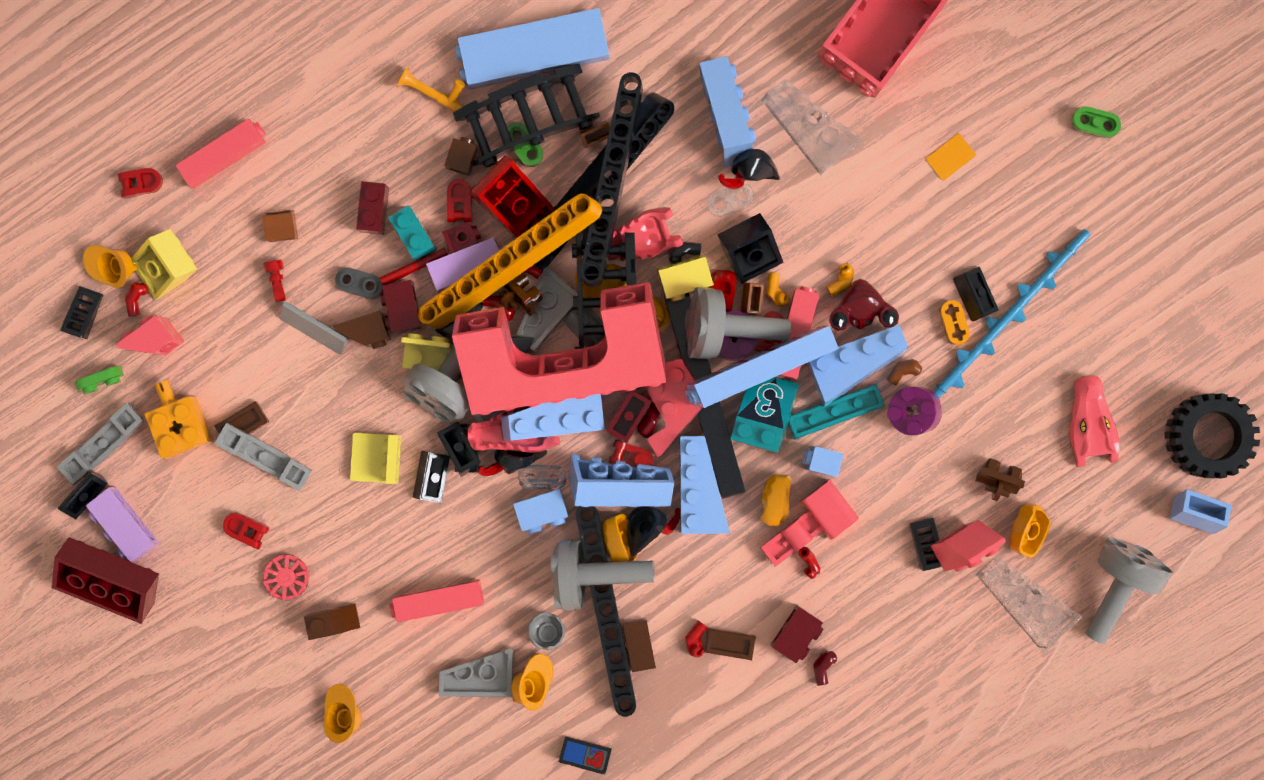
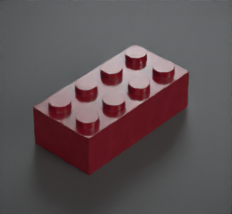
[51,537,159,624]

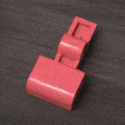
[760,479,859,567]

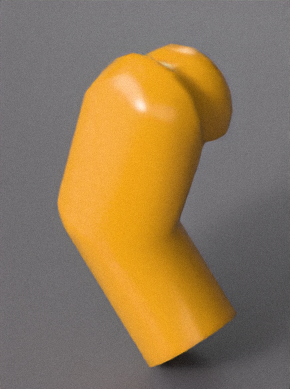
[826,263,854,297]
[766,272,790,307]

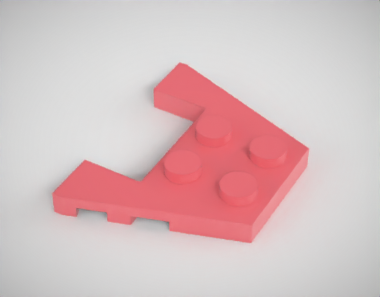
[619,359,702,457]

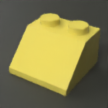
[131,229,197,300]
[656,255,714,301]

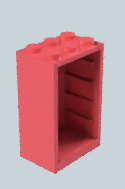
[818,0,948,98]

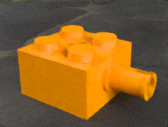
[144,380,213,459]

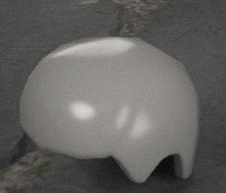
[528,612,565,650]

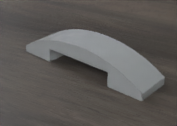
[57,403,144,485]
[214,422,312,491]

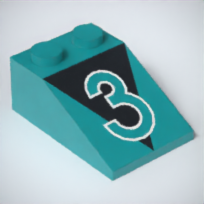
[730,377,799,454]

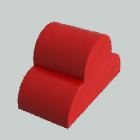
[469,155,554,239]

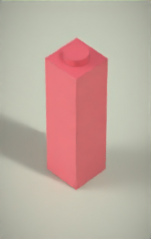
[175,118,266,189]
[778,286,819,380]
[389,580,485,623]

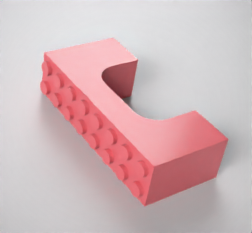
[452,282,666,415]

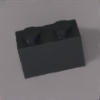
[717,213,784,284]

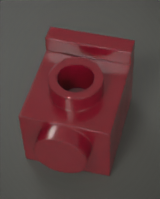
[442,222,481,254]

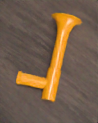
[396,65,465,112]

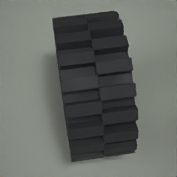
[1164,393,1260,479]

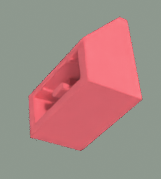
[116,315,185,356]
[931,520,1006,572]

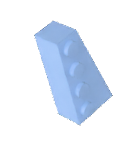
[699,56,756,168]
[807,325,908,407]
[501,394,605,441]
[680,436,730,534]
[568,454,674,507]

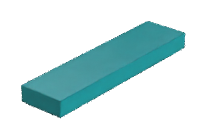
[788,384,885,440]

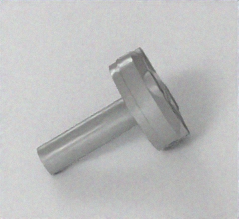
[685,287,791,359]
[403,346,469,423]
[1085,537,1173,644]
[551,539,655,611]

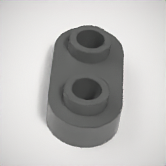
[335,268,383,299]

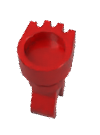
[263,260,286,302]

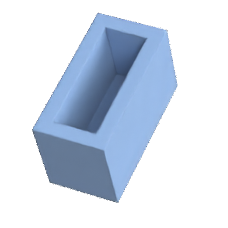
[802,446,844,477]
[513,489,569,534]
[1170,489,1232,534]

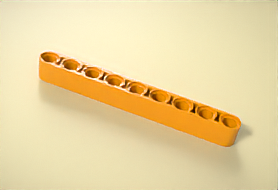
[418,194,602,329]

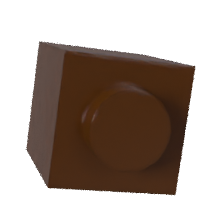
[444,137,478,176]

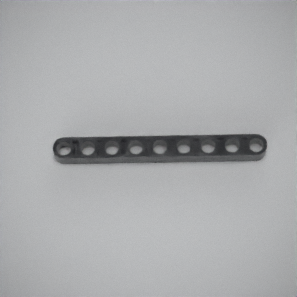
[580,72,643,288]
[527,93,675,269]
[663,292,745,499]
[576,506,636,717]

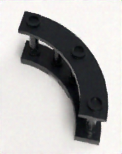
[453,64,600,168]
[572,232,636,349]

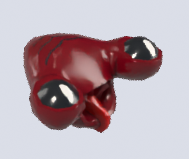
[829,279,899,331]

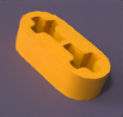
[939,300,970,345]

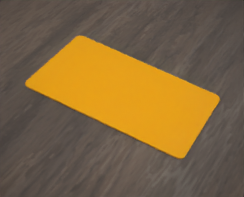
[926,133,976,181]

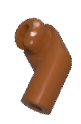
[886,359,922,386]

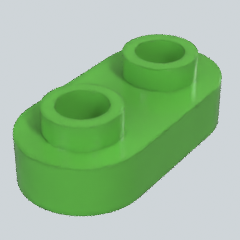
[1072,106,1121,138]
[507,122,543,167]
[74,366,124,394]

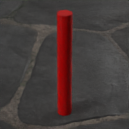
[379,247,448,285]

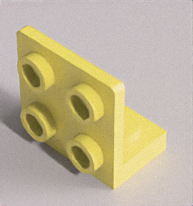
[401,333,454,371]
[350,433,402,484]

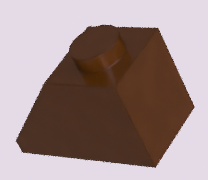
[333,311,391,350]
[304,604,361,640]

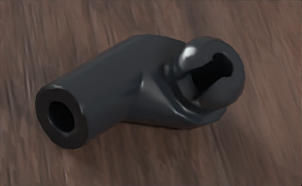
[668,242,701,264]

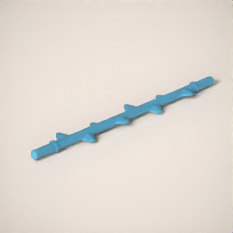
[933,229,1091,398]

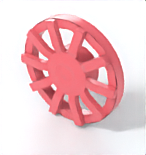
[263,554,309,600]

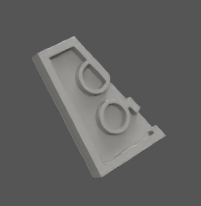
[516,267,578,352]
[439,648,513,697]

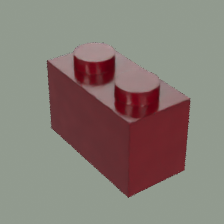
[356,181,389,235]
[379,280,423,334]
[606,390,652,443]
[770,605,823,663]

